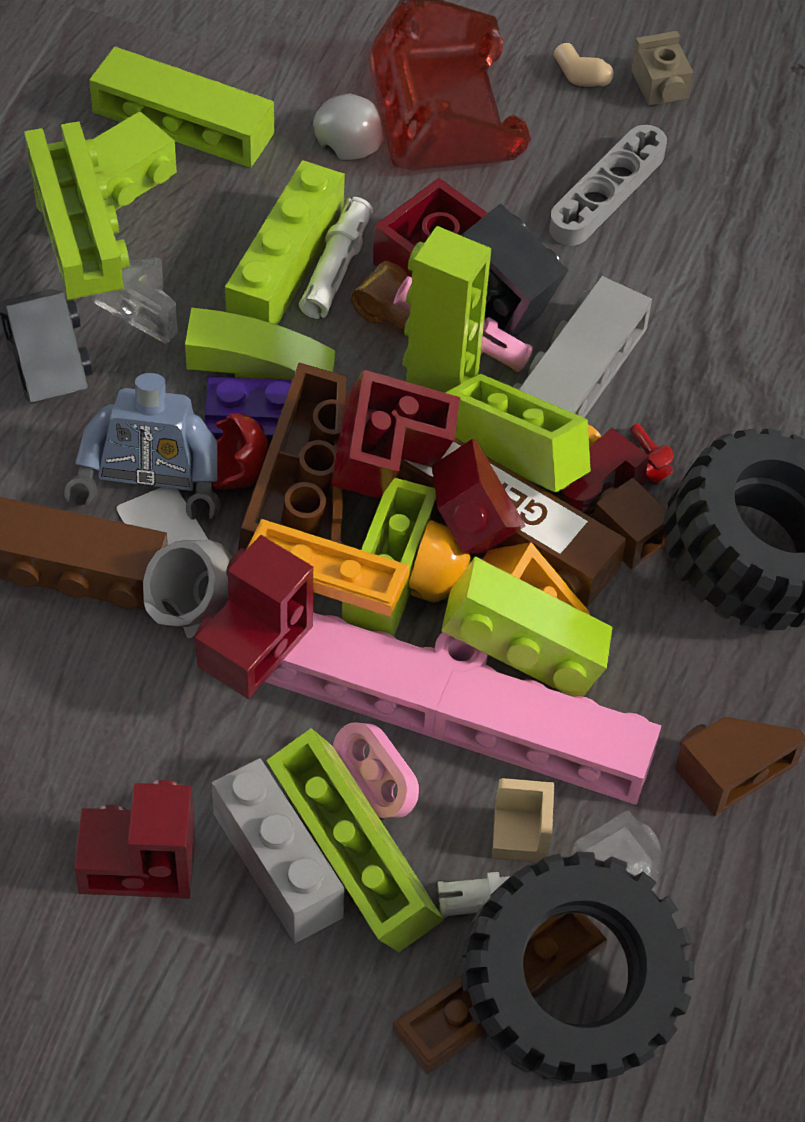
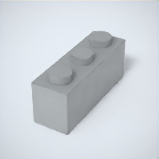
[212,758,344,944]

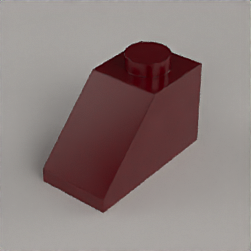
[431,439,526,554]

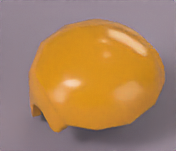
[408,520,470,603]

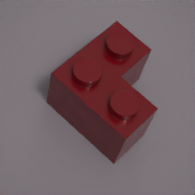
[331,369,460,499]
[194,535,314,699]
[74,780,196,899]

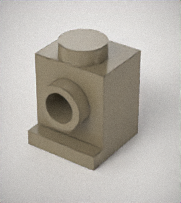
[631,31,694,106]

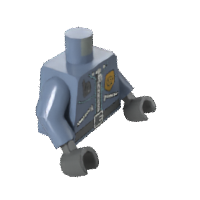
[64,373,221,520]

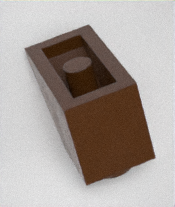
[675,717,805,816]

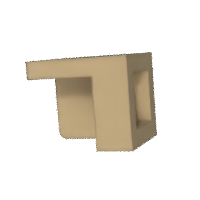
[492,778,554,862]

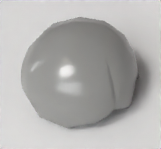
[313,93,384,160]

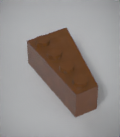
[238,362,347,550]

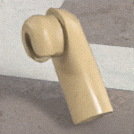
[553,43,613,87]

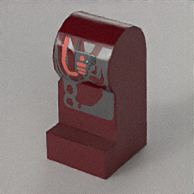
[558,427,649,518]

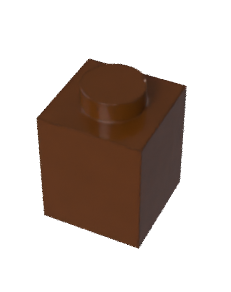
[593,478,669,570]

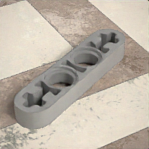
[549,125,667,246]

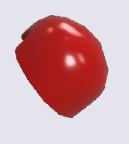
[212,413,269,491]

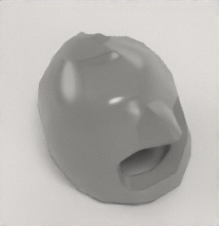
[143,540,233,639]

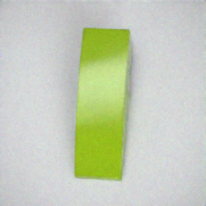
[185,307,335,380]

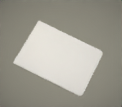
[116,487,208,545]

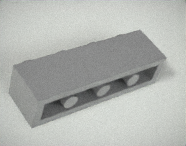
[513,276,652,418]

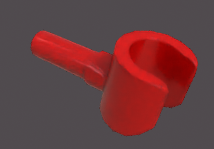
[630,423,673,483]

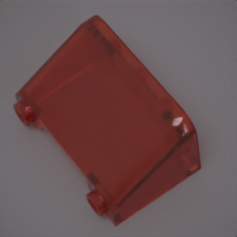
[369,0,531,171]

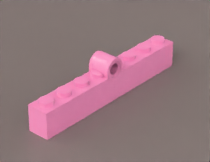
[264,612,661,805]

